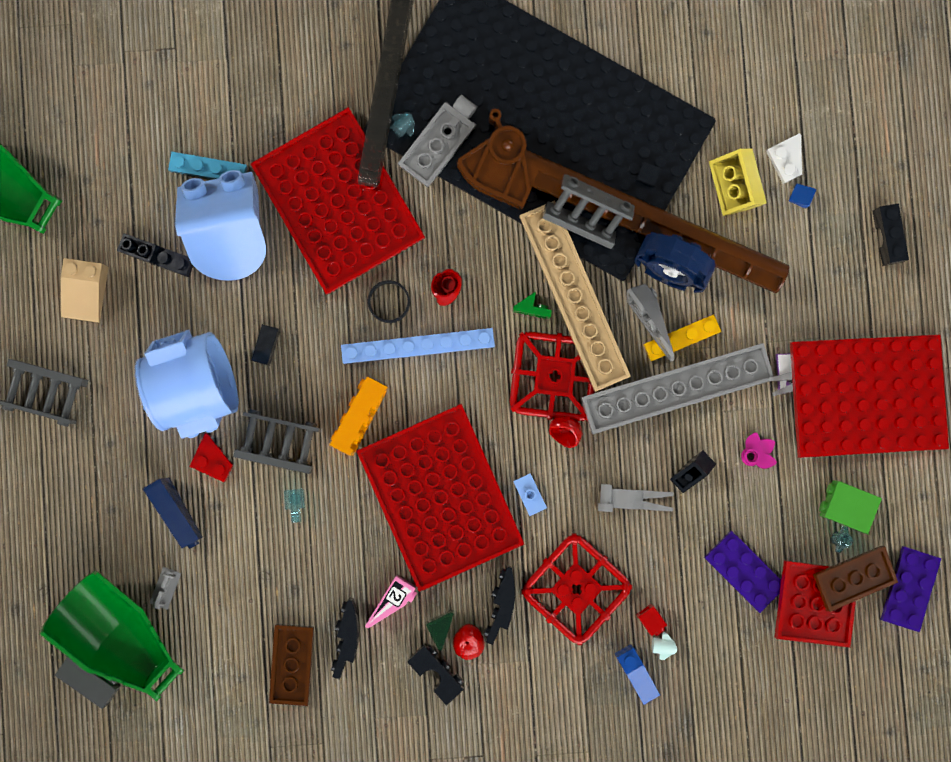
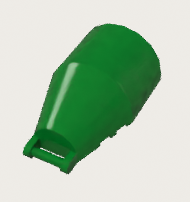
[0,143,63,234]
[40,571,185,701]

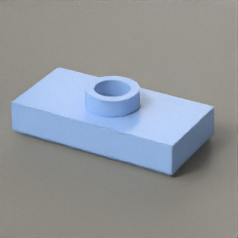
[513,473,547,516]

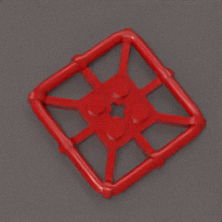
[510,331,595,422]
[521,533,633,645]

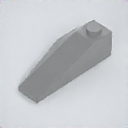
[627,284,675,362]

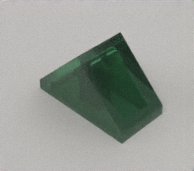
[426,610,454,651]

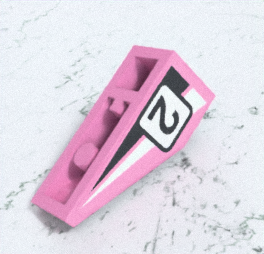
[365,575,417,628]

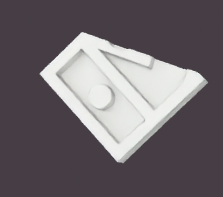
[766,133,802,184]

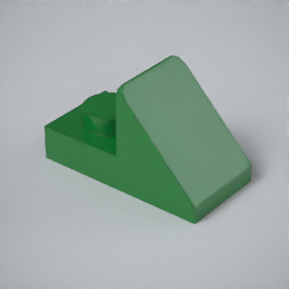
[512,291,552,319]

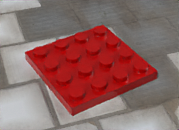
[774,560,856,648]

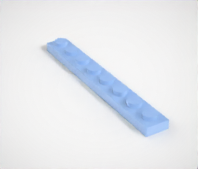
[341,328,495,364]

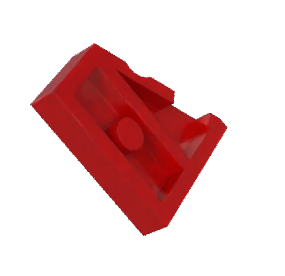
[189,433,233,483]

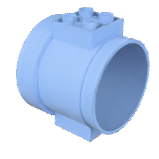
[135,330,239,439]

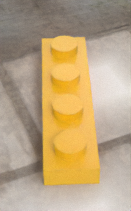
[643,314,722,362]

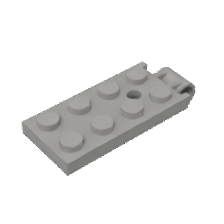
[398,95,477,188]

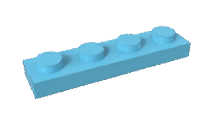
[168,152,248,179]

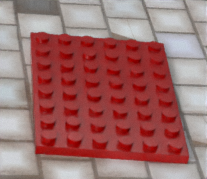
[250,107,425,295]
[790,335,949,458]
[356,404,525,592]

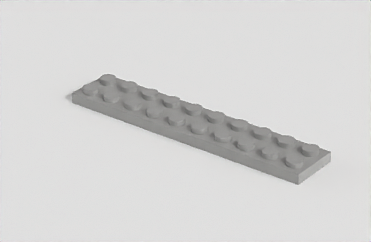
[581,343,774,434]

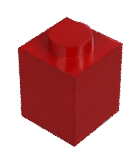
[635,604,667,636]

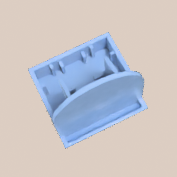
[175,170,266,281]

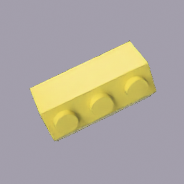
[709,149,767,216]

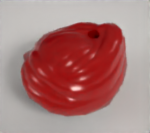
[431,269,462,306]
[549,416,583,448]
[453,624,485,660]

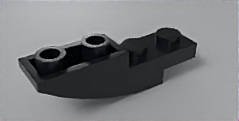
[117,233,193,277]
[483,565,515,645]
[331,597,359,680]

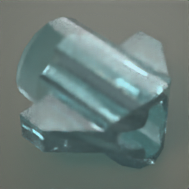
[390,112,415,138]
[831,526,853,553]

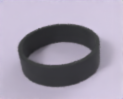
[368,280,410,323]

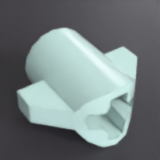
[652,632,677,660]

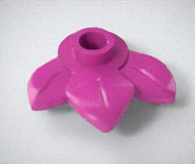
[741,432,777,469]

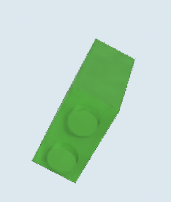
[819,480,882,534]

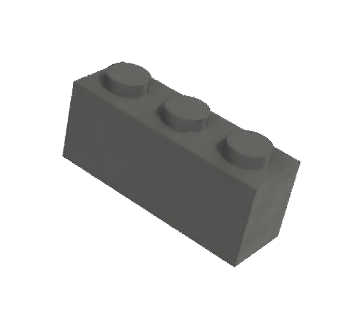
[55,657,121,709]

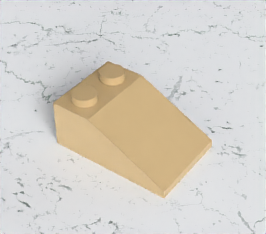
[61,258,109,323]

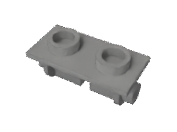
[150,567,182,610]

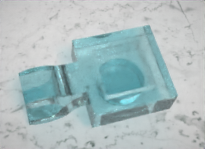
[284,489,305,523]

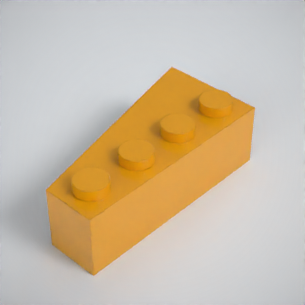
[329,377,389,456]

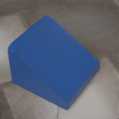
[789,184,817,209]

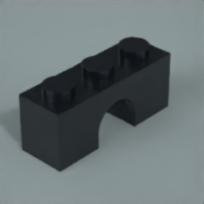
[872,203,909,266]
[407,643,464,706]

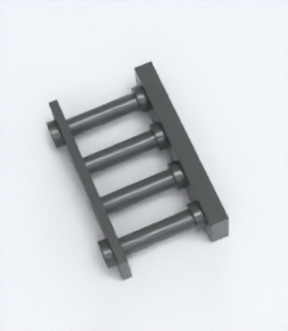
[542,174,635,249]
[0,359,89,427]
[233,409,321,474]

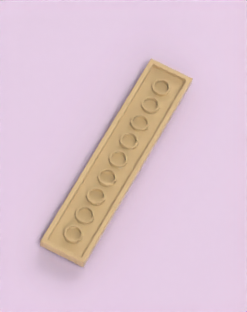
[519,201,631,392]

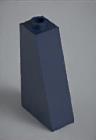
[142,478,203,549]

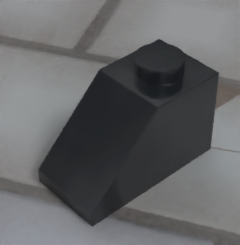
[670,450,716,493]

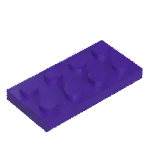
[704,530,781,613]
[880,546,942,632]

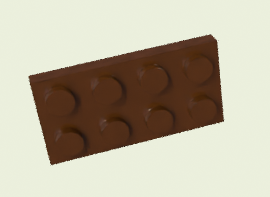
[813,545,898,612]
[269,624,314,706]

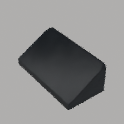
[251,324,280,366]

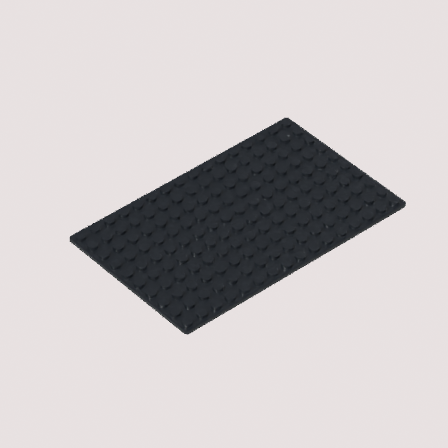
[363,0,716,281]

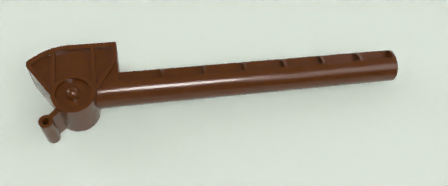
[457,109,790,293]

